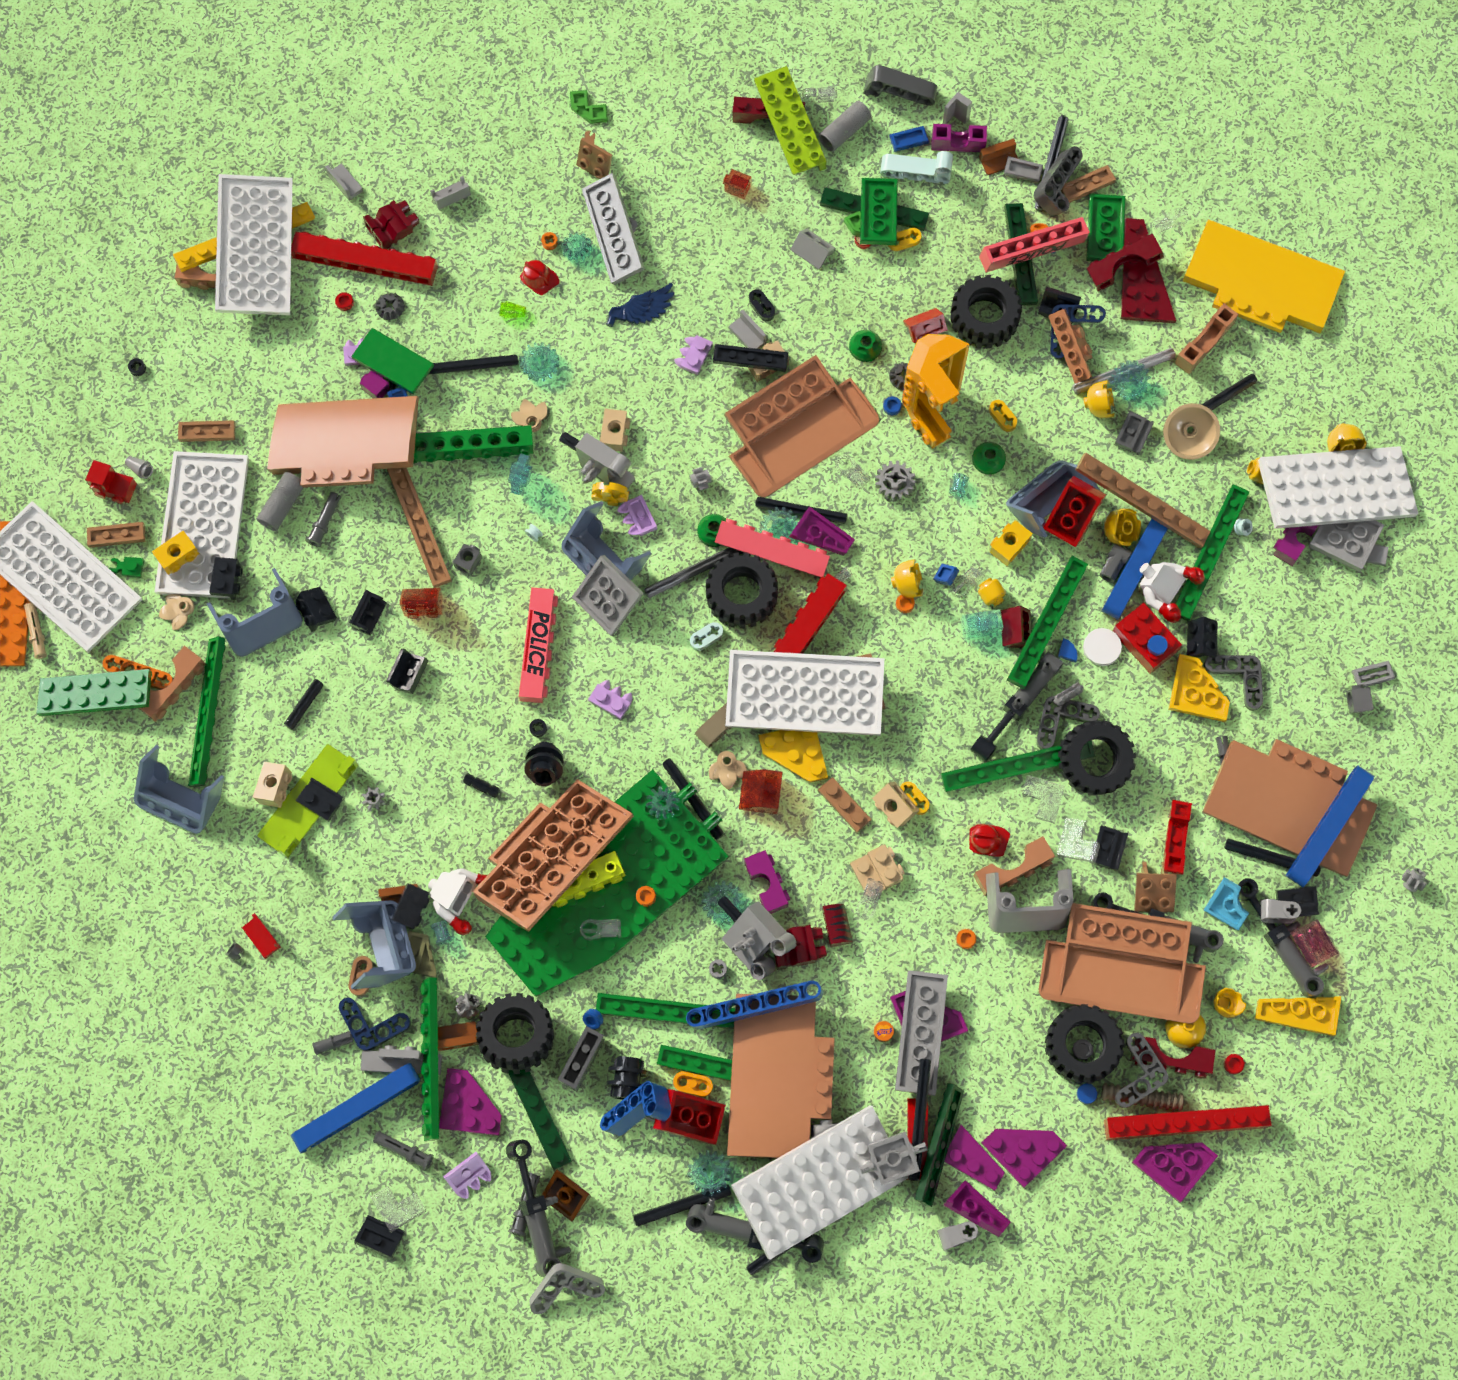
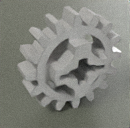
[875,460,916,501]

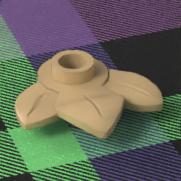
[511,399,547,432]
[159,594,195,630]
[709,751,748,790]

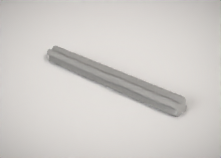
[1073,348,1176,394]

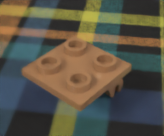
[576,130,613,179]
[1134,862,1177,912]

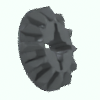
[375,292,405,320]
[889,361,908,390]

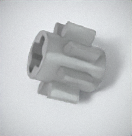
[689,467,712,491]
[362,787,386,812]
[1402,867,1428,892]
[455,993,480,1019]

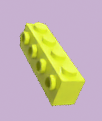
[552,851,626,907]

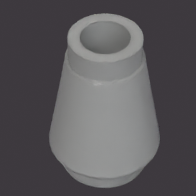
[125,456,153,479]

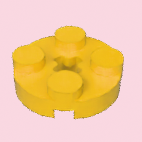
[591,482,629,506]

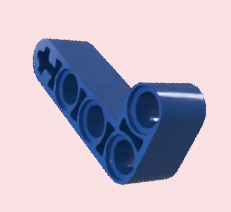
[600,1081,671,1136]

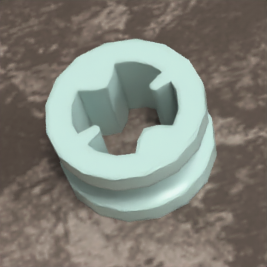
[1234,518,1253,536]
[524,524,543,542]

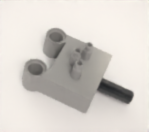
[559,432,635,488]
[718,896,796,980]

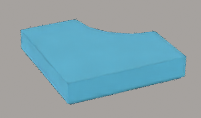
[1204,877,1249,931]

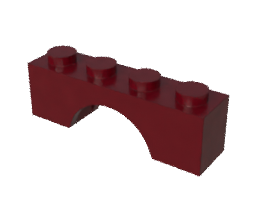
[732,96,805,124]
[1087,233,1164,291]
[1130,1036,1216,1079]

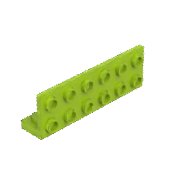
[754,66,826,175]
[257,744,359,858]

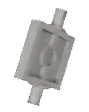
[859,1131,928,1185]

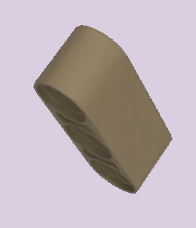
[695,703,732,748]

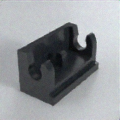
[349,590,387,636]

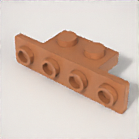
[1049,309,1093,384]

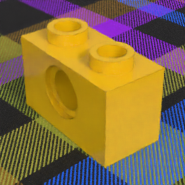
[990,520,1033,566]
[152,530,200,575]

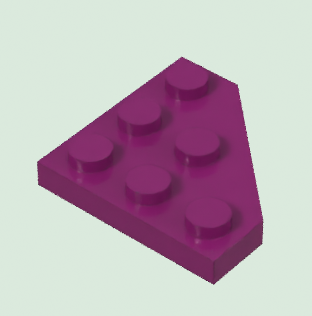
[890,991,968,1042]
[439,1068,502,1136]
[981,1129,1067,1188]
[1132,1142,1218,1203]

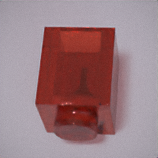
[723,169,752,199]

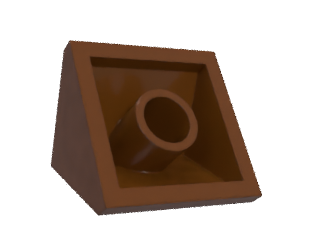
[541,1169,591,1222]

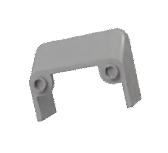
[986,869,1073,933]

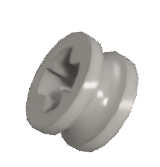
[709,960,727,979]

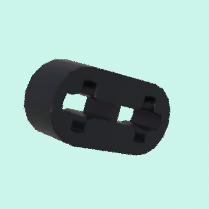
[749,289,775,321]

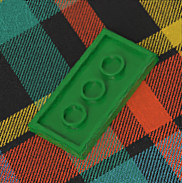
[860,178,898,245]
[1086,194,1126,261]
[351,328,434,395]

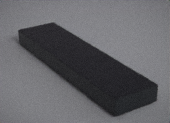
[713,344,789,372]

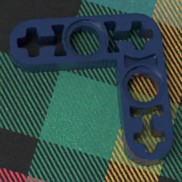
[1050,305,1106,359]
[339,998,411,1051]

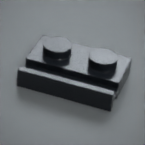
[296,778,345,822]
[1090,825,1128,871]
[1275,886,1319,917]
[354,1215,405,1260]

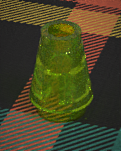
[499,300,526,319]

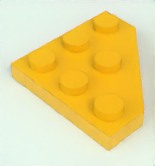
[1168,654,1230,722]
[758,730,828,783]

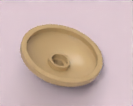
[1163,403,1220,460]

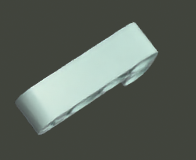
[880,151,953,184]

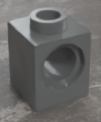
[453,544,482,576]
[1346,684,1373,714]

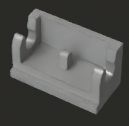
[430,176,471,210]

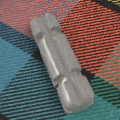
[1054,682,1084,706]

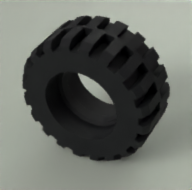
[950,275,1022,349]
[706,552,778,629]
[1058,720,1136,795]
[476,993,554,1074]
[1045,1004,1125,1084]

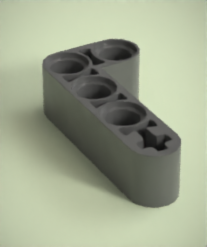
[864,65,938,106]
[1034,146,1083,217]

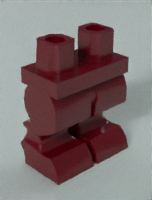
[363,200,419,249]
[774,925,827,970]

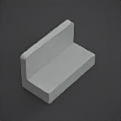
[942,92,972,124]
[325,163,363,201]
[791,229,836,269]
[729,310,766,349]

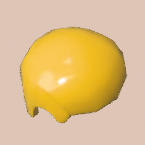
[1214,988,1246,1018]

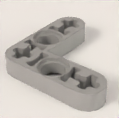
[529,1263,605,1314]

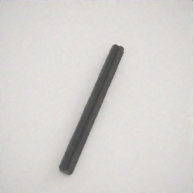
[644,548,744,598]

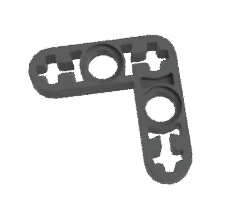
[1204,655,1263,711]
[1036,696,1100,750]
[1115,1033,1168,1108]

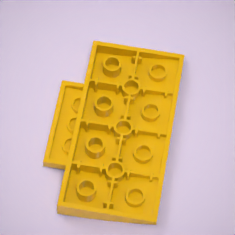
[1183,219,1345,333]

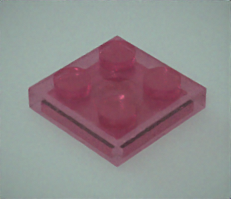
[1291,919,1338,968]

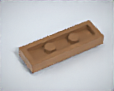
[1060,165,1116,203]
[178,420,236,442]
[87,522,145,548]
[818,777,871,833]

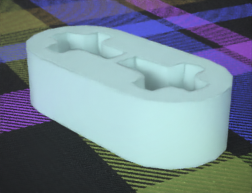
[690,622,723,651]

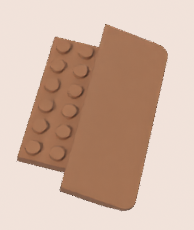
[724,355,879,497]
[1039,903,1206,1023]

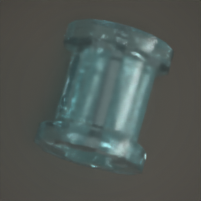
[949,473,969,497]
[431,920,453,946]

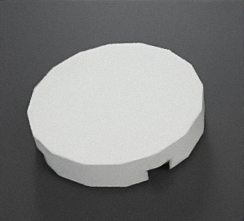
[1083,628,1122,666]

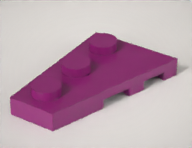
[789,507,855,556]
[945,1125,1005,1191]
[943,1180,1011,1237]

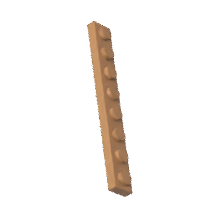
[1075,453,1210,548]
[387,468,451,588]

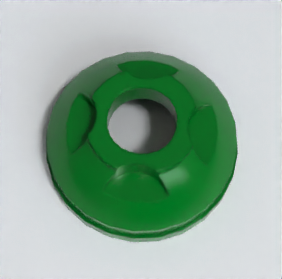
[849,330,882,362]
[972,442,1006,475]
[697,514,726,547]

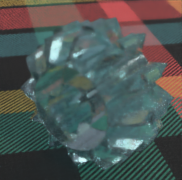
[561,231,592,263]
[646,786,680,820]

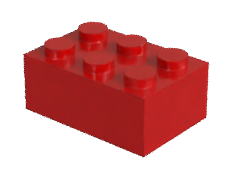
[1043,476,1107,547]
[1113,603,1182,674]
[653,1089,726,1145]

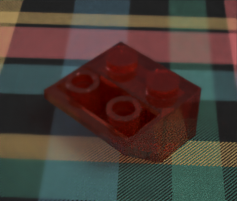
[400,588,443,619]
[739,769,783,814]

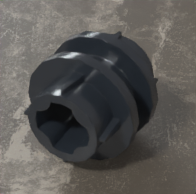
[524,742,564,786]
[606,1056,648,1100]

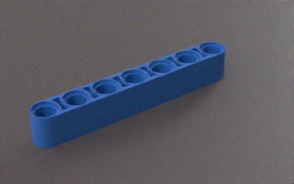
[1101,518,1168,620]
[1286,765,1375,888]
[686,981,823,1030]
[291,1063,421,1154]

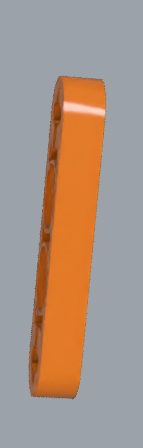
[102,655,173,690]

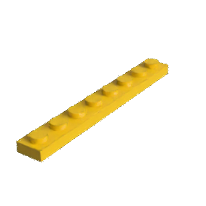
[173,202,315,272]

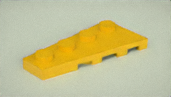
[1255,996,1341,1036]

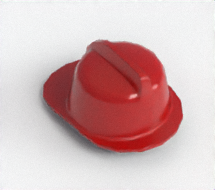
[520,260,560,296]
[969,824,1010,857]

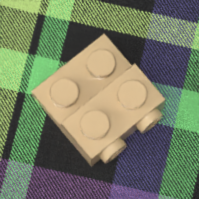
[850,844,905,898]

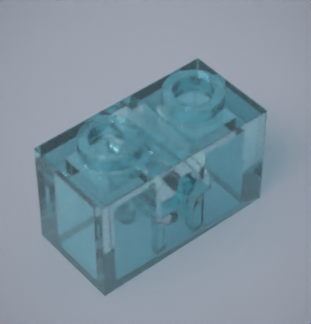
[960,609,1003,640]

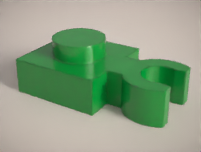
[109,557,144,578]

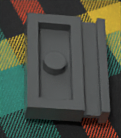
[1114,411,1154,455]

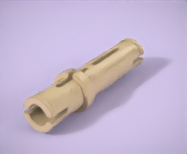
[24,603,47,659]

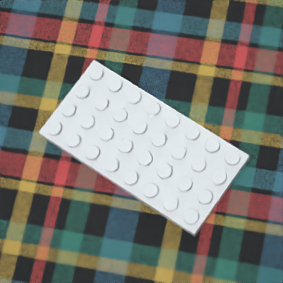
[215,174,293,316]
[1258,446,1419,529]
[154,451,249,598]
[0,501,142,653]
[725,650,885,736]
[731,1105,908,1259]

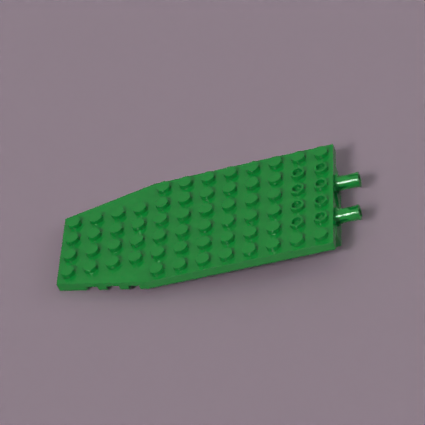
[485,769,729,997]

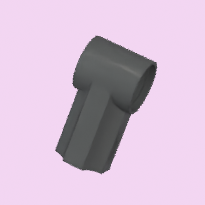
[1099,544,1132,583]

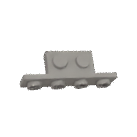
[361,1045,442,1075]

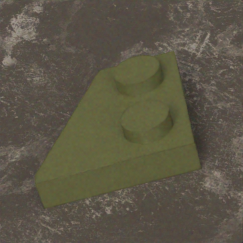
[408,931,437,978]

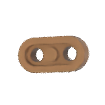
[348,956,373,996]

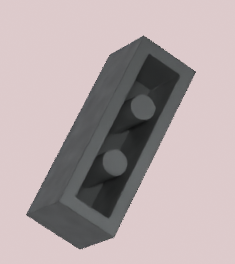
[558,1026,605,1092]

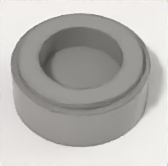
[1072,1039,1093,1060]

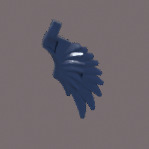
[606,283,674,327]

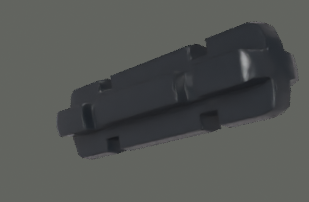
[463,773,500,798]

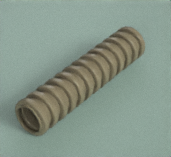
[1101,1083,1184,1112]

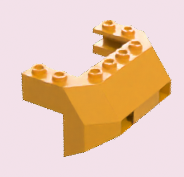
[902,334,970,449]

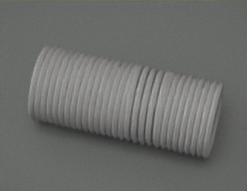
[819,101,872,152]
[256,472,303,531]

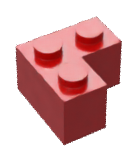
[85,460,137,504]

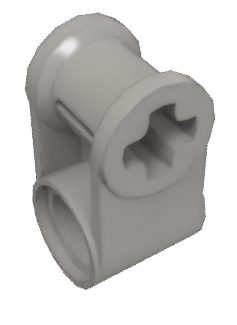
[1261,899,1301,924]
[937,1221,978,1250]

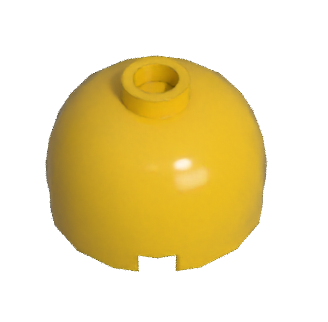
[1084,380,1115,418]
[1327,423,1367,452]
[1104,508,1141,546]
[891,559,923,598]
[1165,1014,1206,1048]

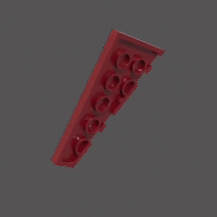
[1120,218,1176,323]

